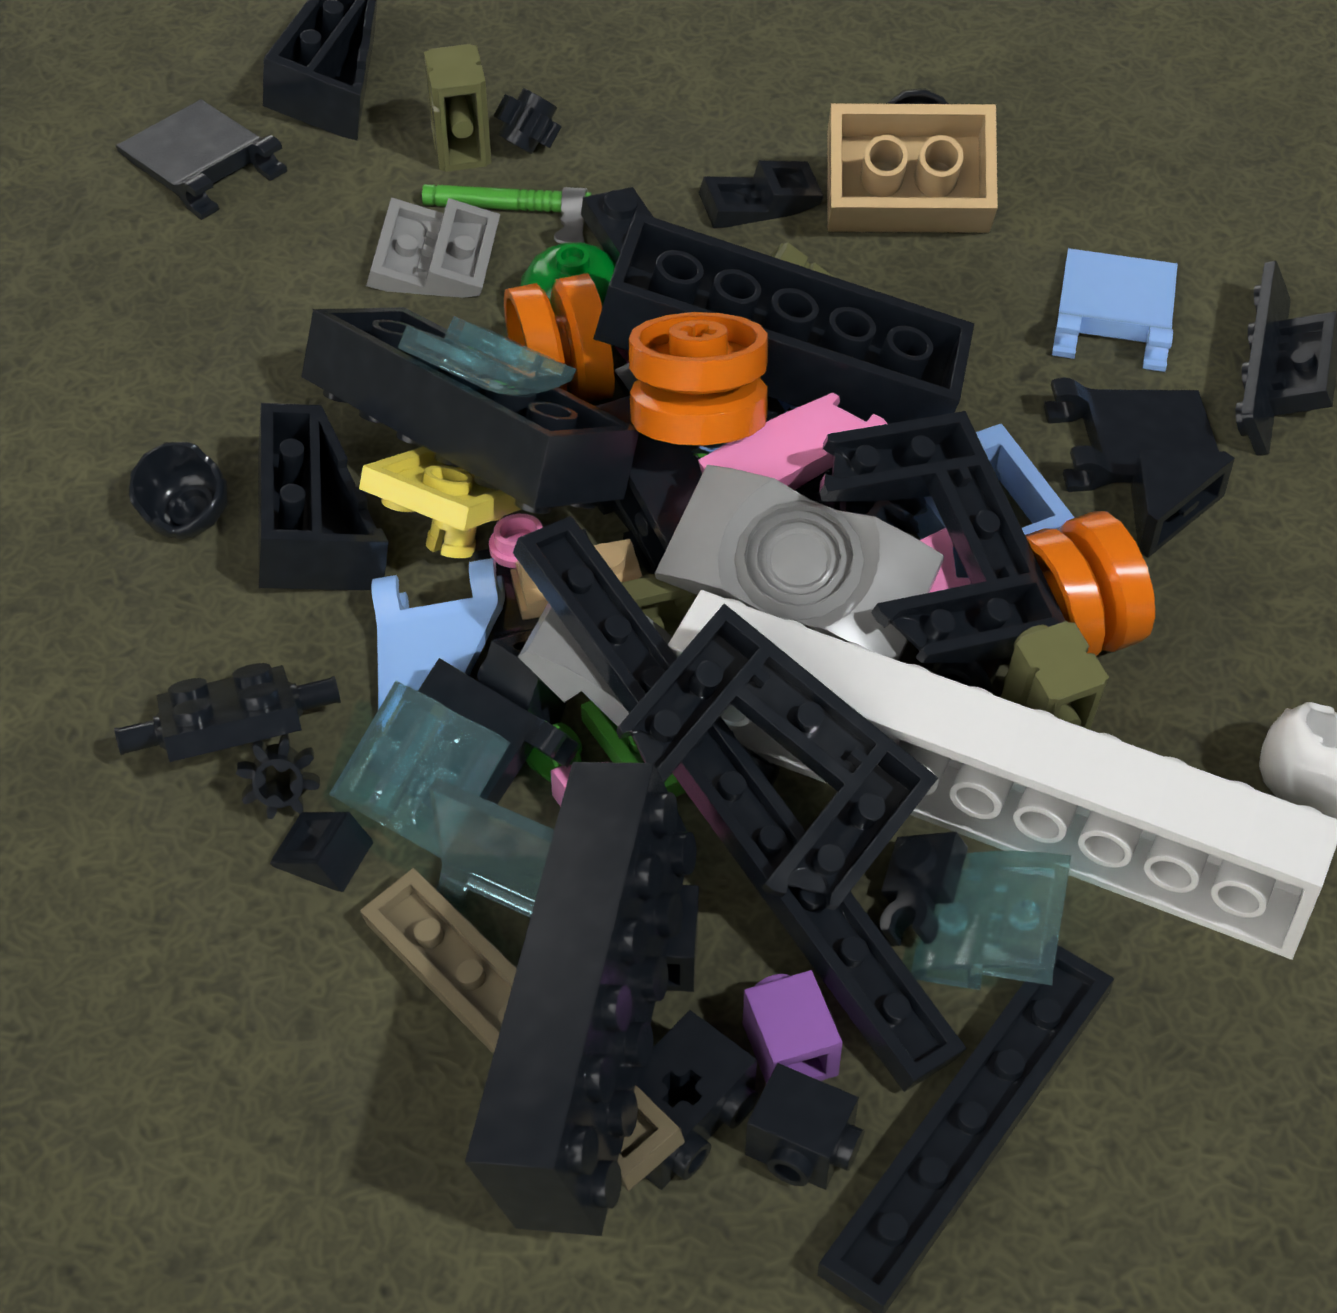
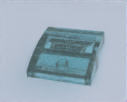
[398,316,576,395]
[329,681,511,859]
[911,851,1071,990]

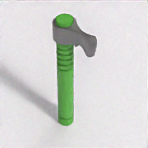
[422,184,592,244]

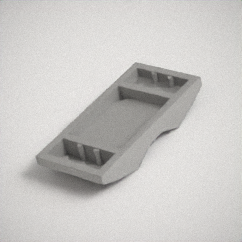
[655,465,944,661]

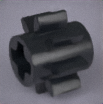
[493,88,562,154]
[236,734,320,819]

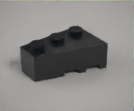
[263,0,377,141]
[597,395,702,574]
[258,403,389,591]

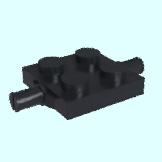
[114,663,341,762]

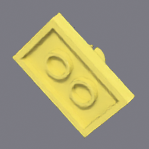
[359,446,521,558]

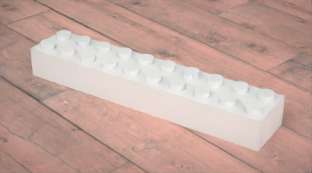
[668,590,1337,959]

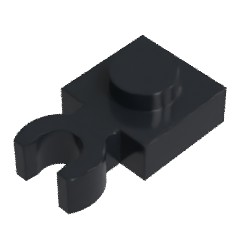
[880,831,968,946]

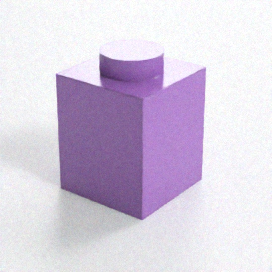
[742,970,843,1084]

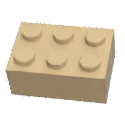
[827,103,998,233]

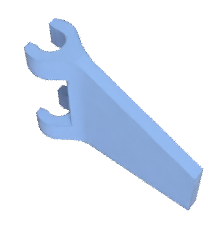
[371,558,505,736]

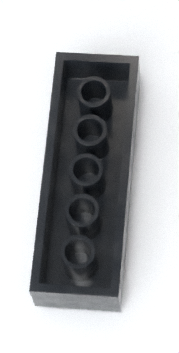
[593,211,975,424]
[301,307,639,514]
[465,762,697,1236]

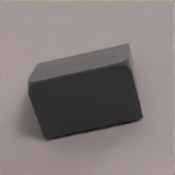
[270,812,373,892]

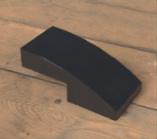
[699,160,824,228]

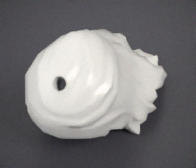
[1259,702,1337,819]

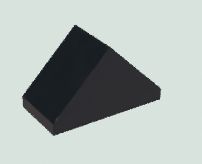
[1131,449,1235,558]

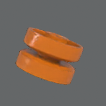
[504,273,615,403]
[629,312,768,446]
[1025,511,1156,656]

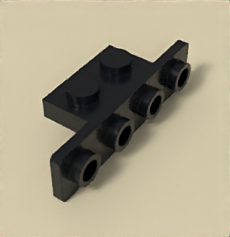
[1235,261,1337,456]

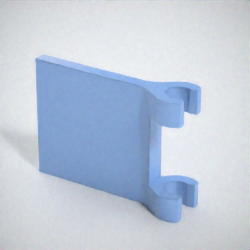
[1052,248,1178,372]

